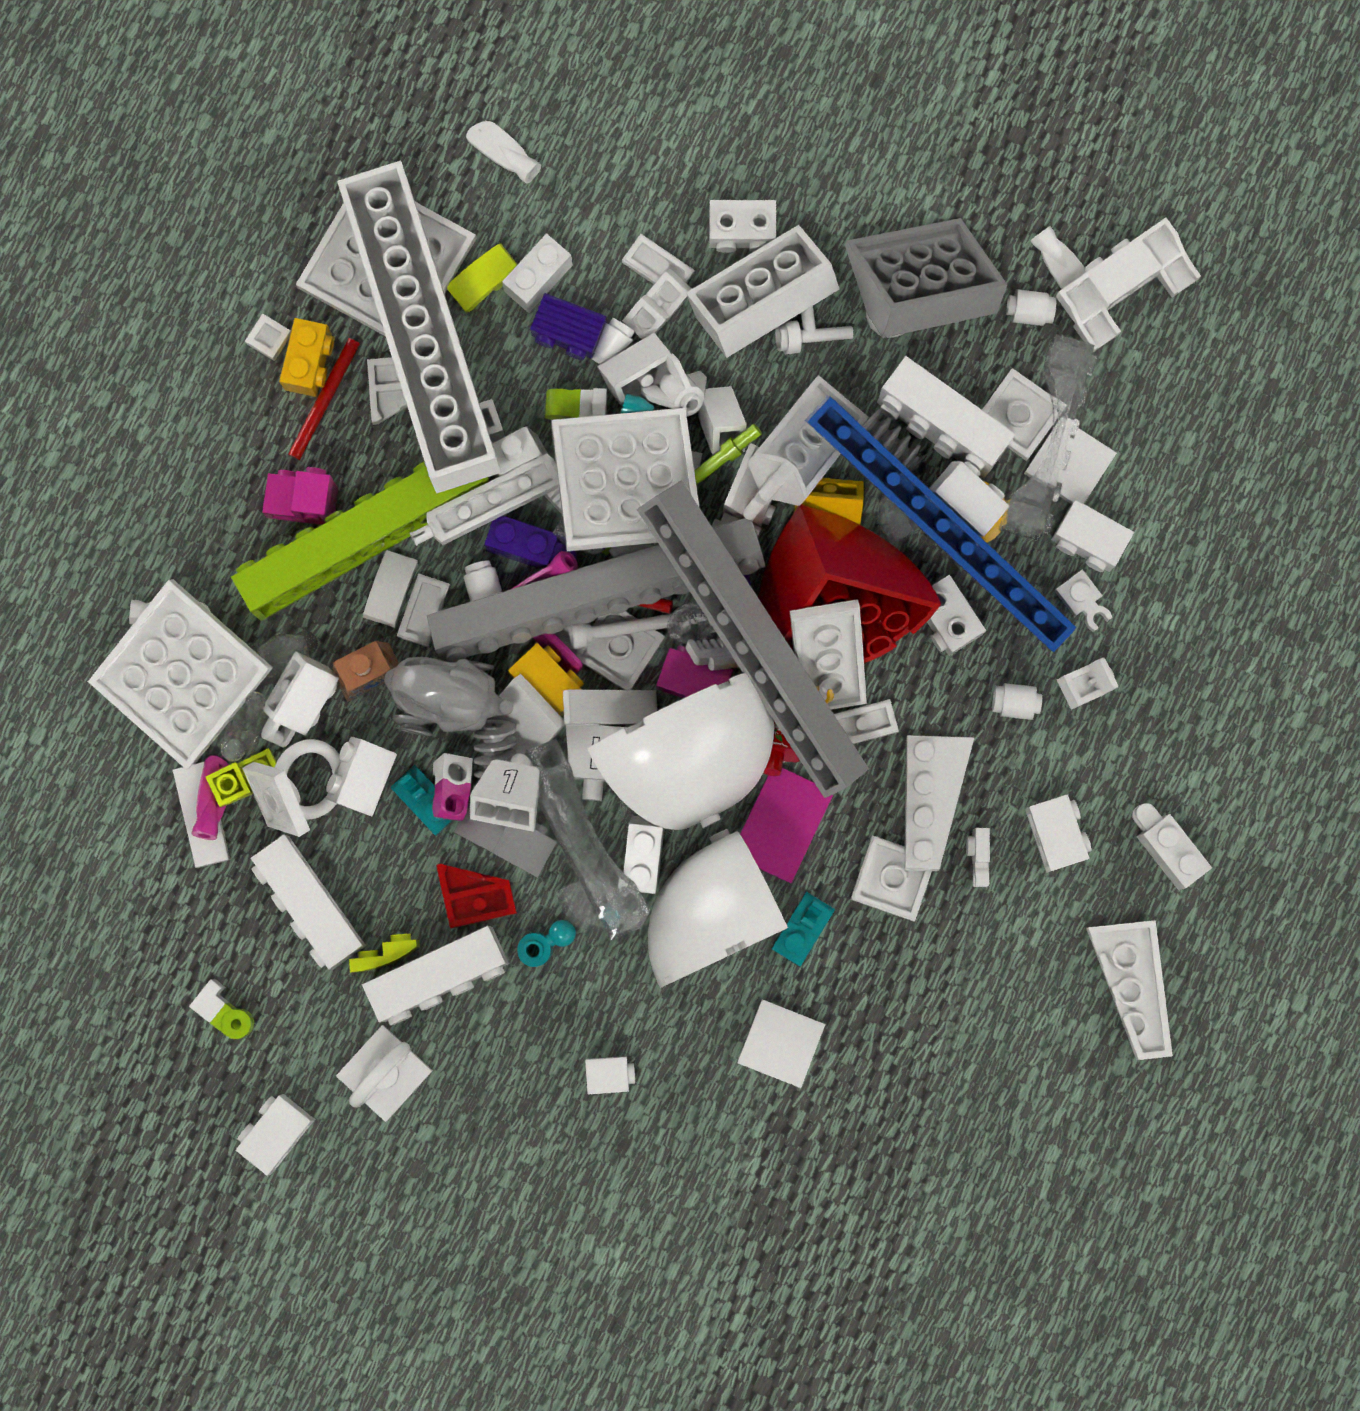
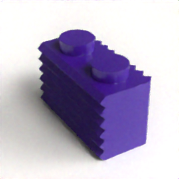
[530,293,607,360]

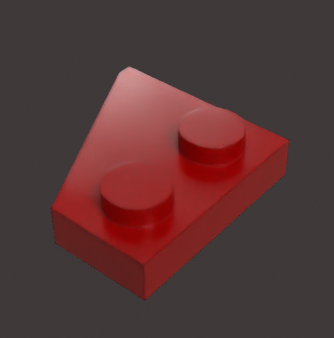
[436,864,517,929]

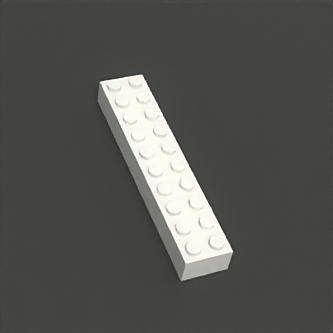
[337,161,502,493]

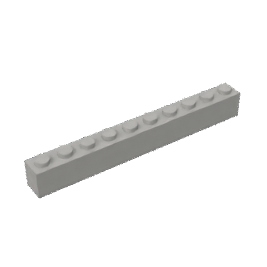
[636,480,869,798]
[427,518,765,662]

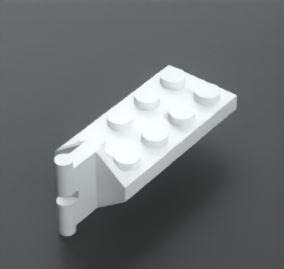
[743,375,869,520]

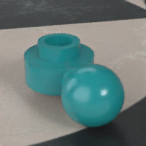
[517,920,576,967]

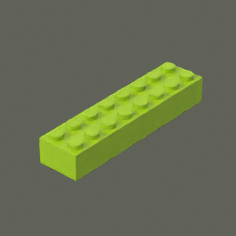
[231,461,489,621]

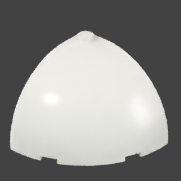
[587,672,774,830]
[648,829,788,988]

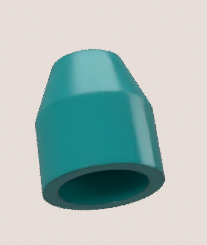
[621,394,654,414]

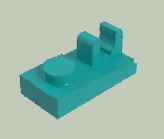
[390,765,453,836]
[771,892,835,967]

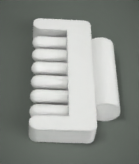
[686,638,739,671]

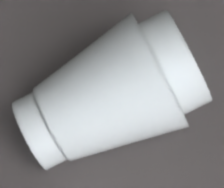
[591,318,635,364]

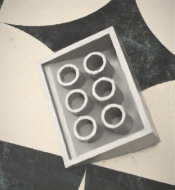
[845,218,1007,338]

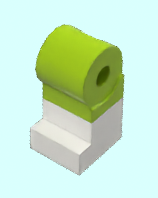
[545,388,607,420]
[189,979,254,1039]

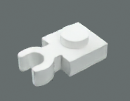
[1055,569,1112,632]
[966,828,990,887]

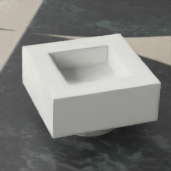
[245,314,291,361]

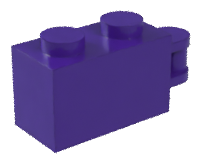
[484,516,577,570]

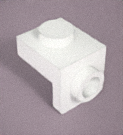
[1057,658,1118,710]

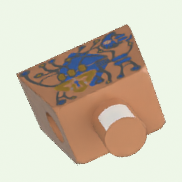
[332,641,399,702]

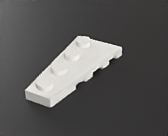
[904,735,974,871]
[1086,920,1173,1060]

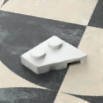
[367,357,407,425]

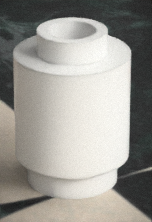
[1006,289,1056,326]
[463,560,502,602]
[992,683,1042,720]

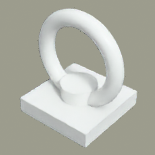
[242,739,341,837]
[336,1025,433,1122]

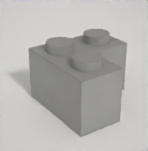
[454,803,557,878]

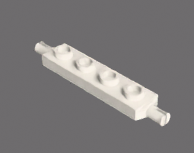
[410,453,559,546]

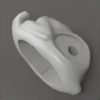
[384,657,513,732]

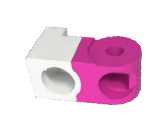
[432,753,473,821]

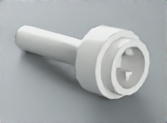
[775,306,853,354]

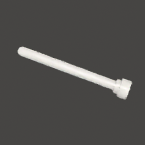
[569,609,709,649]

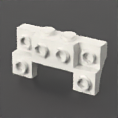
[1056,218,1201,353]

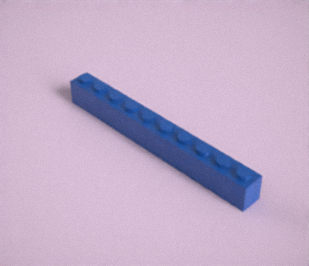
[804,395,1077,652]

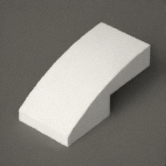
[622,268,692,339]
[363,550,418,628]

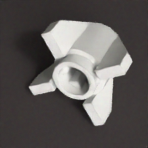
[641,353,707,417]

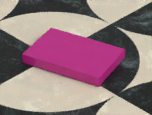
[740,768,834,884]

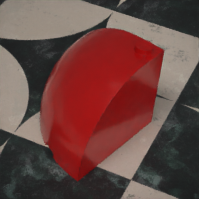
[758,505,941,664]

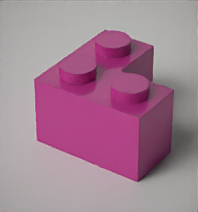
[262,467,338,525]

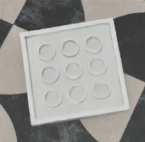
[296,172,477,336]
[551,408,699,551]
[88,579,273,770]

